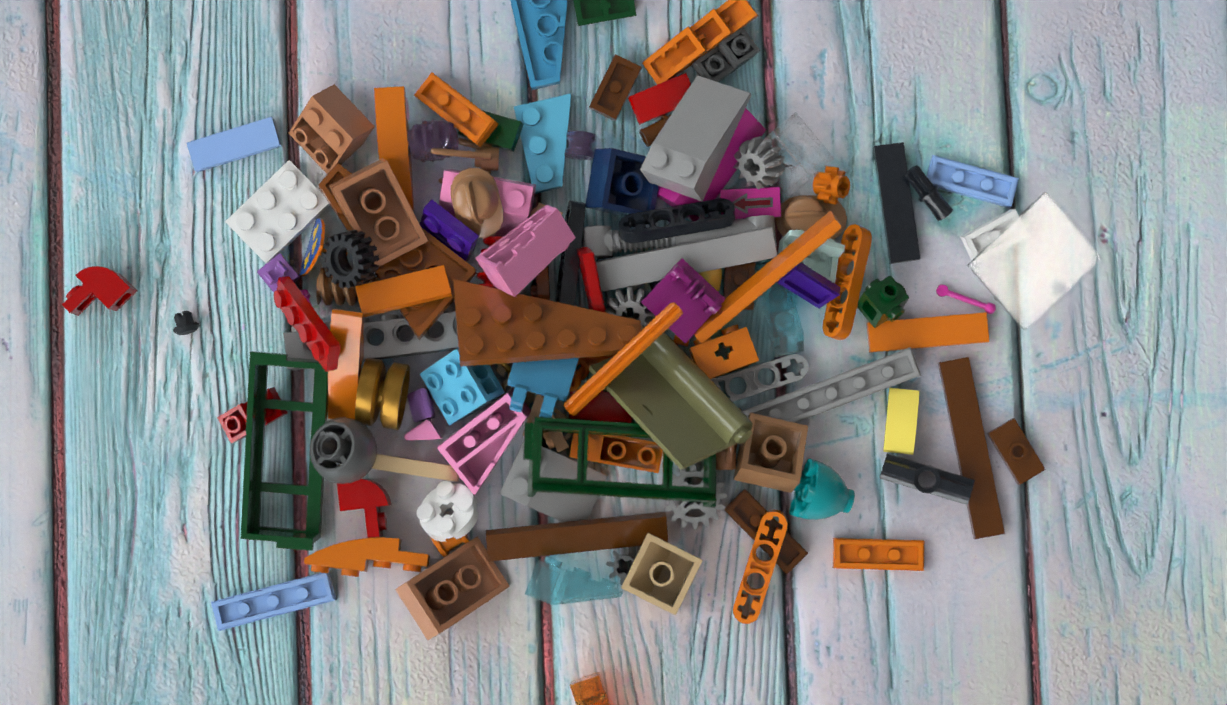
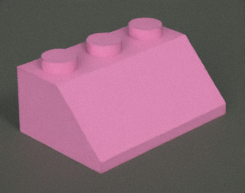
[439,169,536,236]

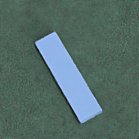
[211,571,337,631]

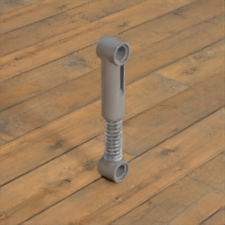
[582,215,777,259]

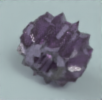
[407,119,459,162]

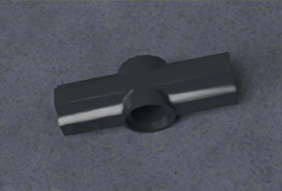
[880,453,975,505]

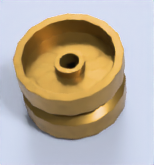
[355,358,410,430]

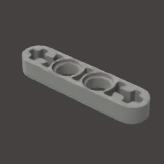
[712,354,809,402]

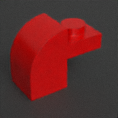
[62,266,138,316]
[337,479,392,538]

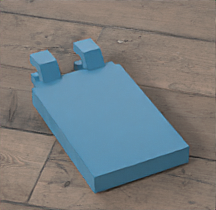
[507,358,579,418]

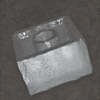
[763,112,834,201]

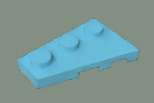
[514,93,571,194]

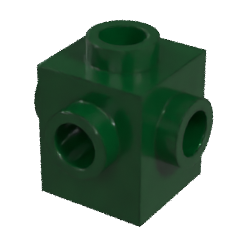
[857,275,909,328]

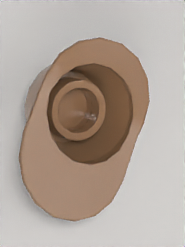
[451,168,504,238]
[775,195,847,240]

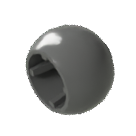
[310,417,377,484]

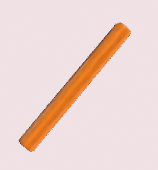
[563,302,683,416]

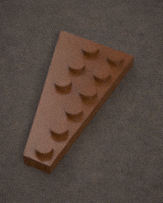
[318,163,477,340]

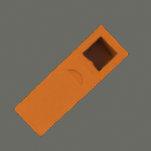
[569,433,663,473]

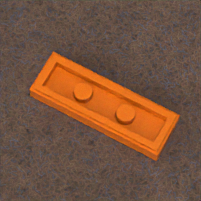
[414,72,499,147]
[355,265,452,318]
[832,538,924,571]

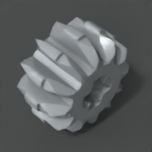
[733,136,785,189]
[605,286,654,329]

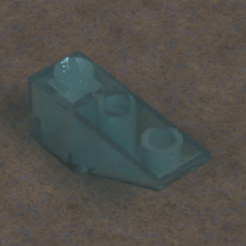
[755,262,804,357]
[525,556,623,605]

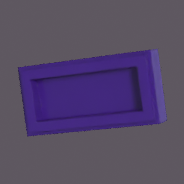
[777,262,840,309]

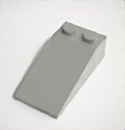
[640,75,751,201]

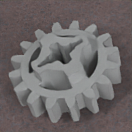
[664,464,727,530]

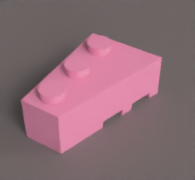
[475,205,576,297]
[437,388,531,495]

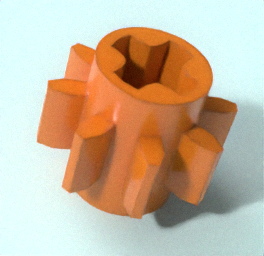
[813,166,850,205]

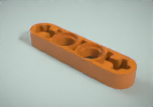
[822,224,872,340]
[733,509,788,624]

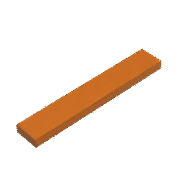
[694,211,842,343]

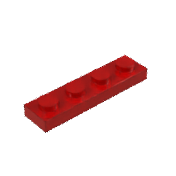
[273,276,341,372]

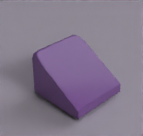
[407,388,436,422]

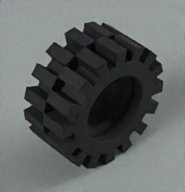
[321,230,379,288]

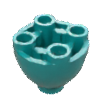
[789,458,855,520]

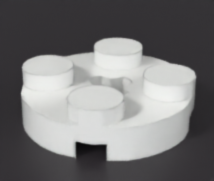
[417,481,479,542]

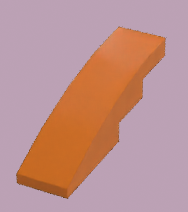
[642,0,759,84]
[374,86,414,210]
[328,309,364,419]

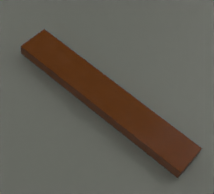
[938,357,1005,539]
[485,512,668,562]

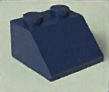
[585,148,659,215]

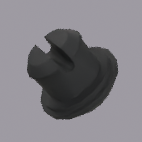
[173,311,200,335]

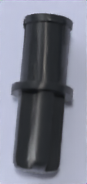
[905,165,953,221]

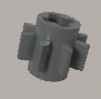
[606,547,637,585]

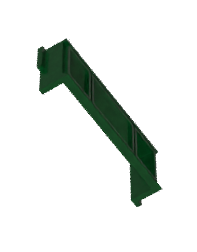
[241,351,328,551]
[523,417,717,508]

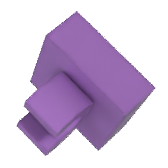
[257,253,300,293]

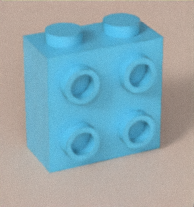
[420,348,505,426]

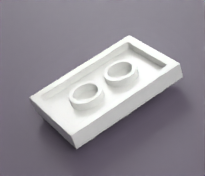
[225,160,330,264]

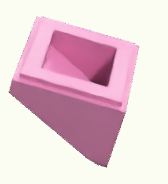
[404,419,443,441]

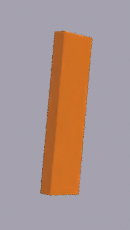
[866,312,989,353]

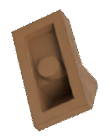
[523,394,569,453]

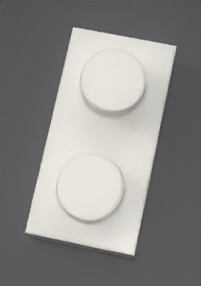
[960,209,1028,264]

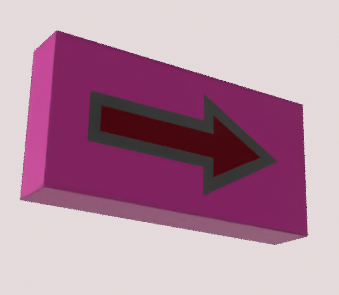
[720,186,781,219]

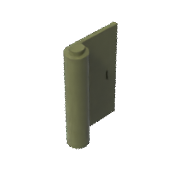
[589,332,753,470]

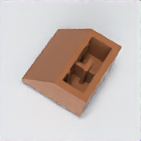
[288,84,375,174]

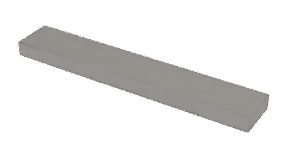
[596,227,777,292]
[742,347,921,423]

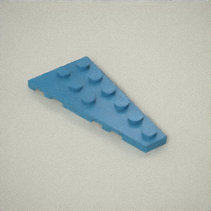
[510,0,568,90]

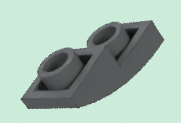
[692,27,760,82]

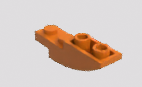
[304,537,430,577]

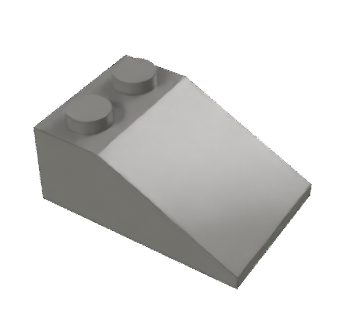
[499,440,607,522]

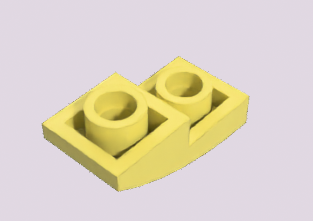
[883,388,920,455]

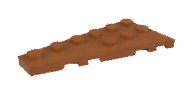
[453,279,643,367]

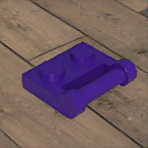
[419,199,479,262]

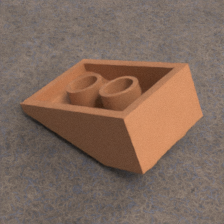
[329,158,428,267]
[395,536,510,640]

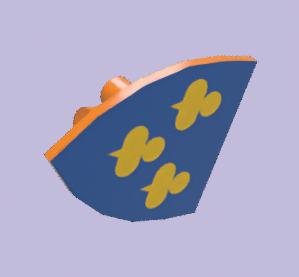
[299,218,327,276]

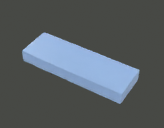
[187,117,282,172]
[926,155,1019,208]

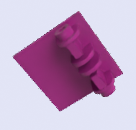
[641,258,725,343]

